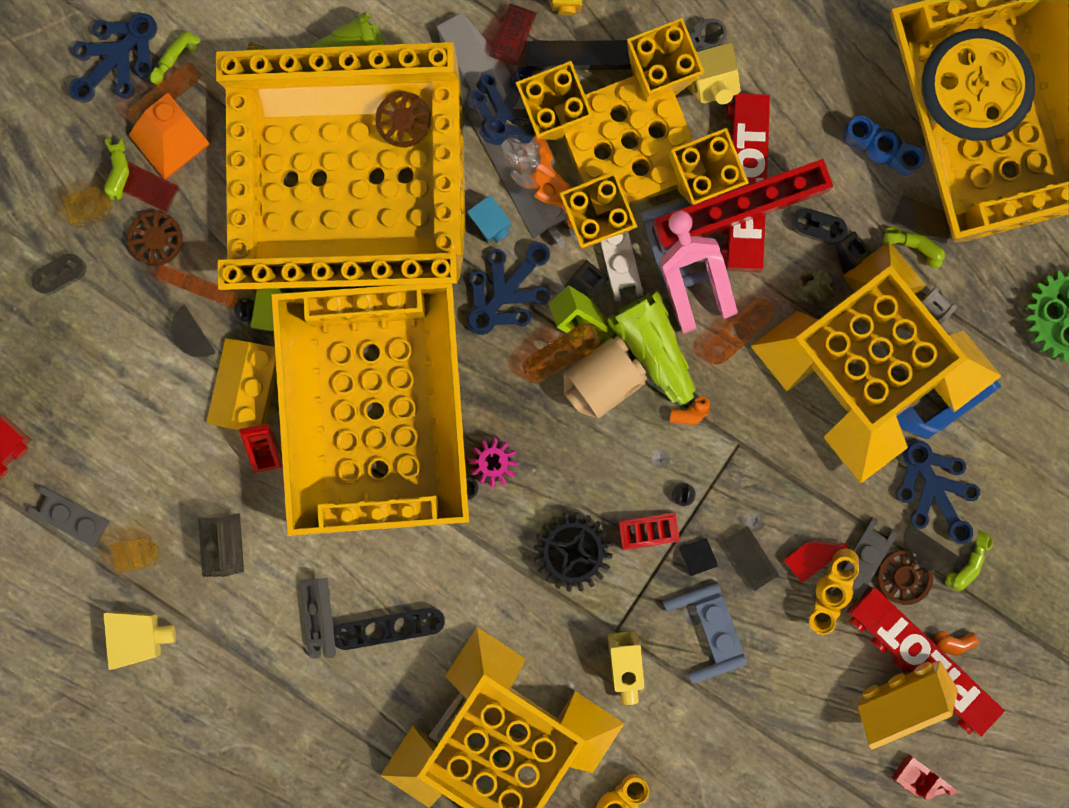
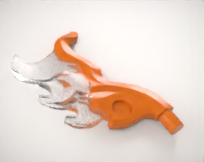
[502,121,573,228]

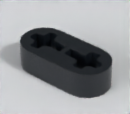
[792,208,848,245]

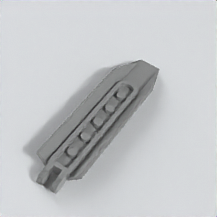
[437,13,578,249]

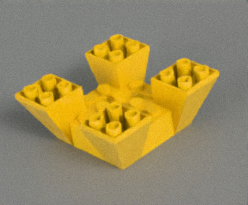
[516,18,749,249]
[751,242,1001,484]
[380,627,625,808]

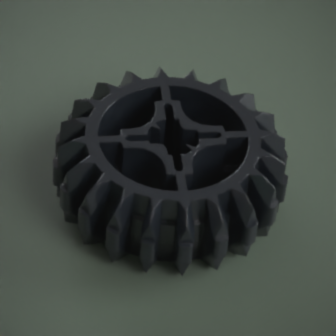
[533,512,613,592]

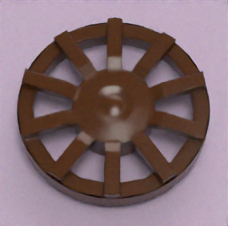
[375,91,431,148]
[128,211,183,266]
[877,550,933,605]

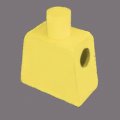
[687,43,741,104]
[104,611,176,670]
[607,631,644,705]

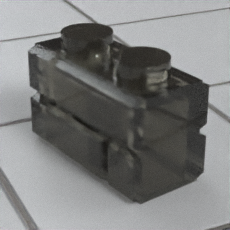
[198,513,244,577]

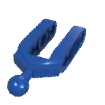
[896,380,1001,439]

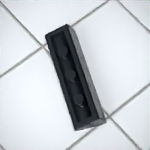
[526,40,631,71]

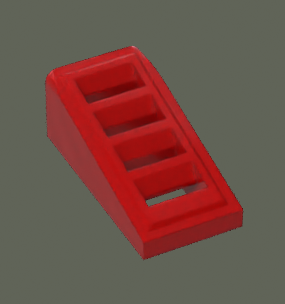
[239,423,283,473]
[618,512,680,550]

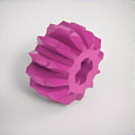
[469,437,518,487]

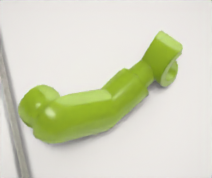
[149,31,201,88]
[104,137,129,201]
[883,226,945,268]
[945,531,993,591]

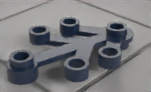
[69,13,157,103]
[466,67,536,145]
[467,242,550,335]
[896,440,980,544]

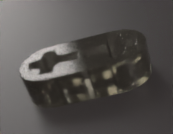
[31,254,87,295]

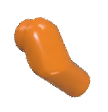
[669,396,711,425]
[934,631,979,656]

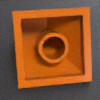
[129,93,211,180]

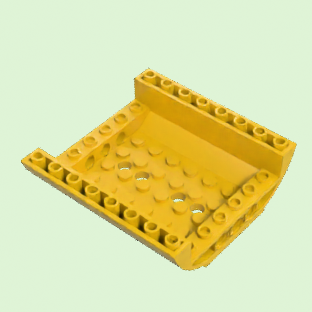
[216,42,465,290]

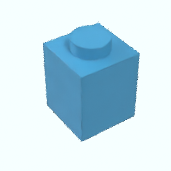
[467,195,512,244]

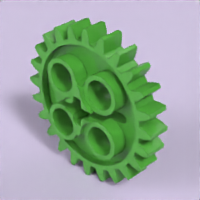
[1023,269,1069,363]

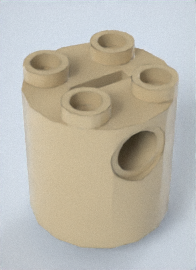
[564,336,647,419]

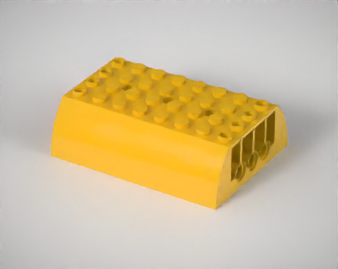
[890,0,1069,243]
[271,284,469,536]

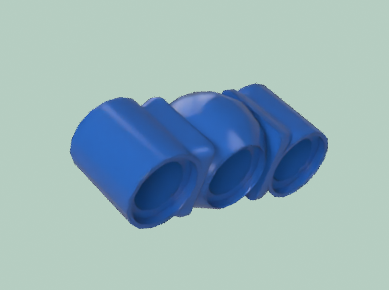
[843,116,925,176]

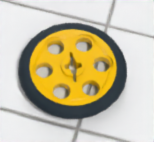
[921,28,1035,141]

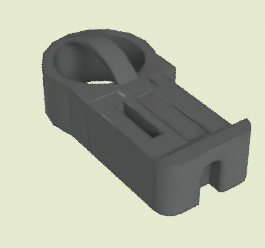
[689,18,727,52]

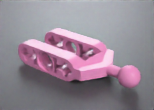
[659,211,738,335]

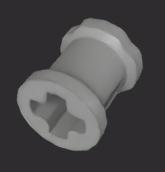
[921,287,958,325]

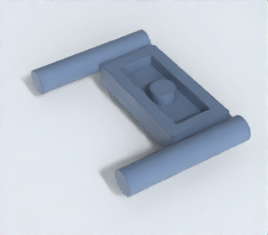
[640,197,709,293]
[662,582,747,684]

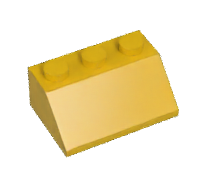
[206,338,277,430]
[858,660,958,750]

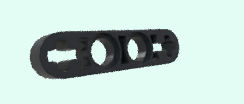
[333,607,445,650]

